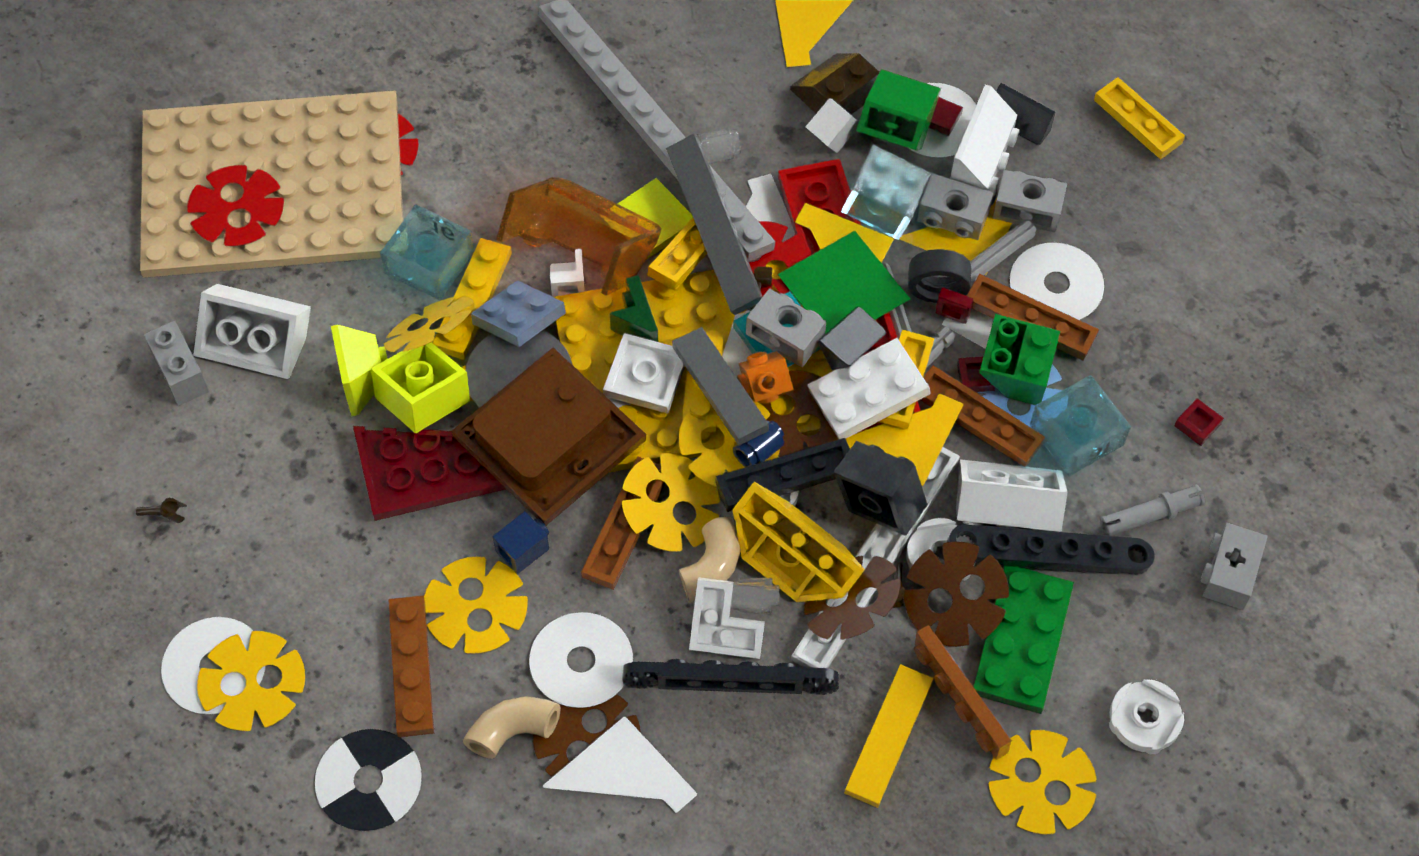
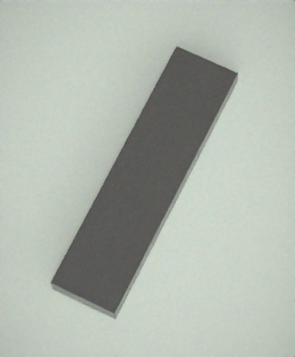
[672,327,769,445]

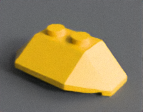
[732,482,865,602]

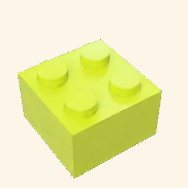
[371,342,470,433]

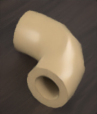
[679,517,740,603]
[463,696,561,759]

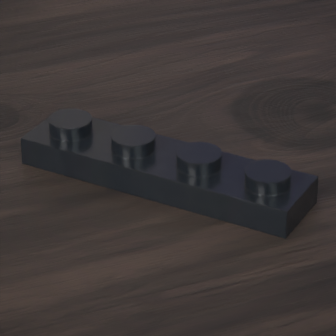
[715,438,850,512]

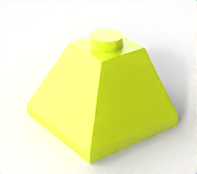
[331,325,388,417]

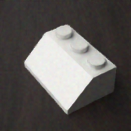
[950,84,1019,196]
[193,284,311,379]
[956,459,1067,532]

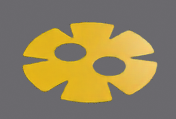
[384,296,474,352]
[679,397,780,487]
[622,453,720,552]
[424,557,528,653]
[197,631,305,731]
[989,730,1097,834]

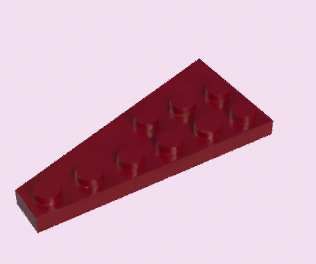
[353,426,506,521]

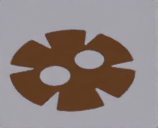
[758,370,839,457]
[904,542,1009,647]
[804,556,900,640]
[533,694,641,777]

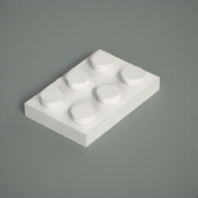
[808,338,931,439]

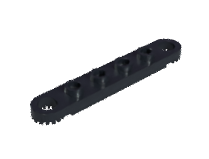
[947,524,1155,575]
[622,659,839,695]

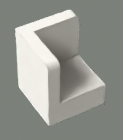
[806,99,859,153]
[550,249,585,297]

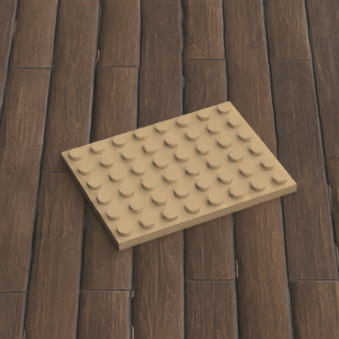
[140,91,405,278]

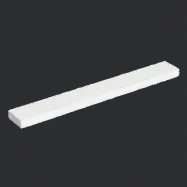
[791,447,960,668]

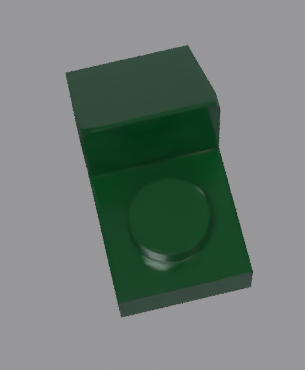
[610,275,658,342]

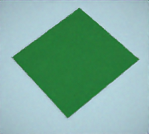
[777,231,910,334]

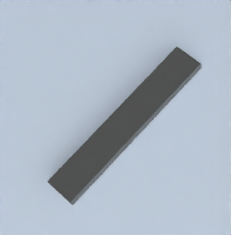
[666,133,763,315]

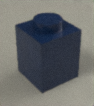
[492,511,549,574]

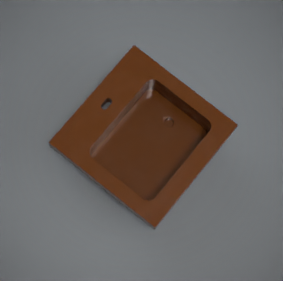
[452,347,646,526]

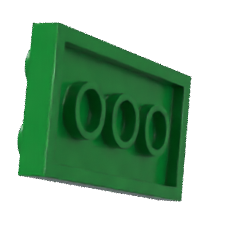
[973,565,1074,714]

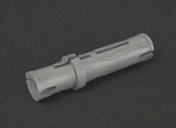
[1100,484,1205,536]

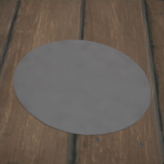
[465,331,572,407]

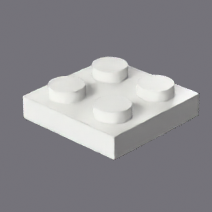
[603,333,685,414]

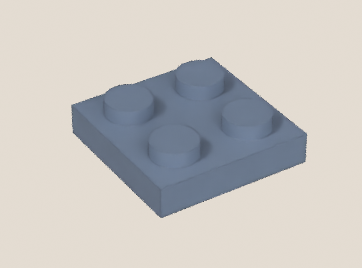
[471,280,566,347]

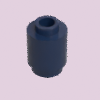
[733,420,784,467]

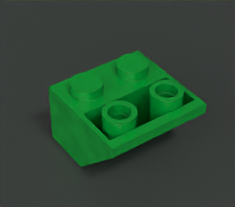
[856,69,942,150]
[979,314,1060,406]

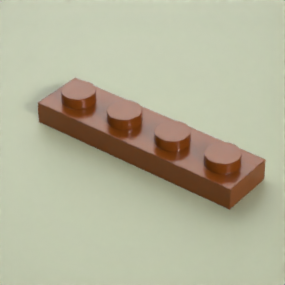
[967,274,1099,361]
[920,365,1045,467]
[581,456,665,590]
[388,595,435,737]
[914,625,1012,760]

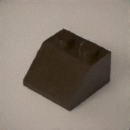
[790,53,879,115]

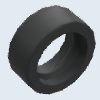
[908,249,972,303]

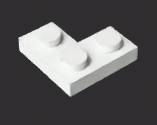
[689,577,765,659]

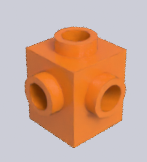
[737,351,794,404]

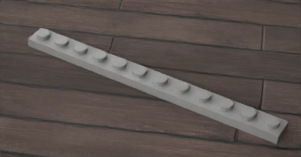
[538,0,776,261]

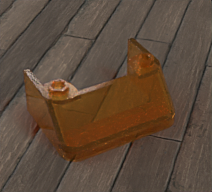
[496,177,662,296]

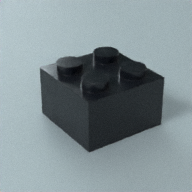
[834,441,928,536]

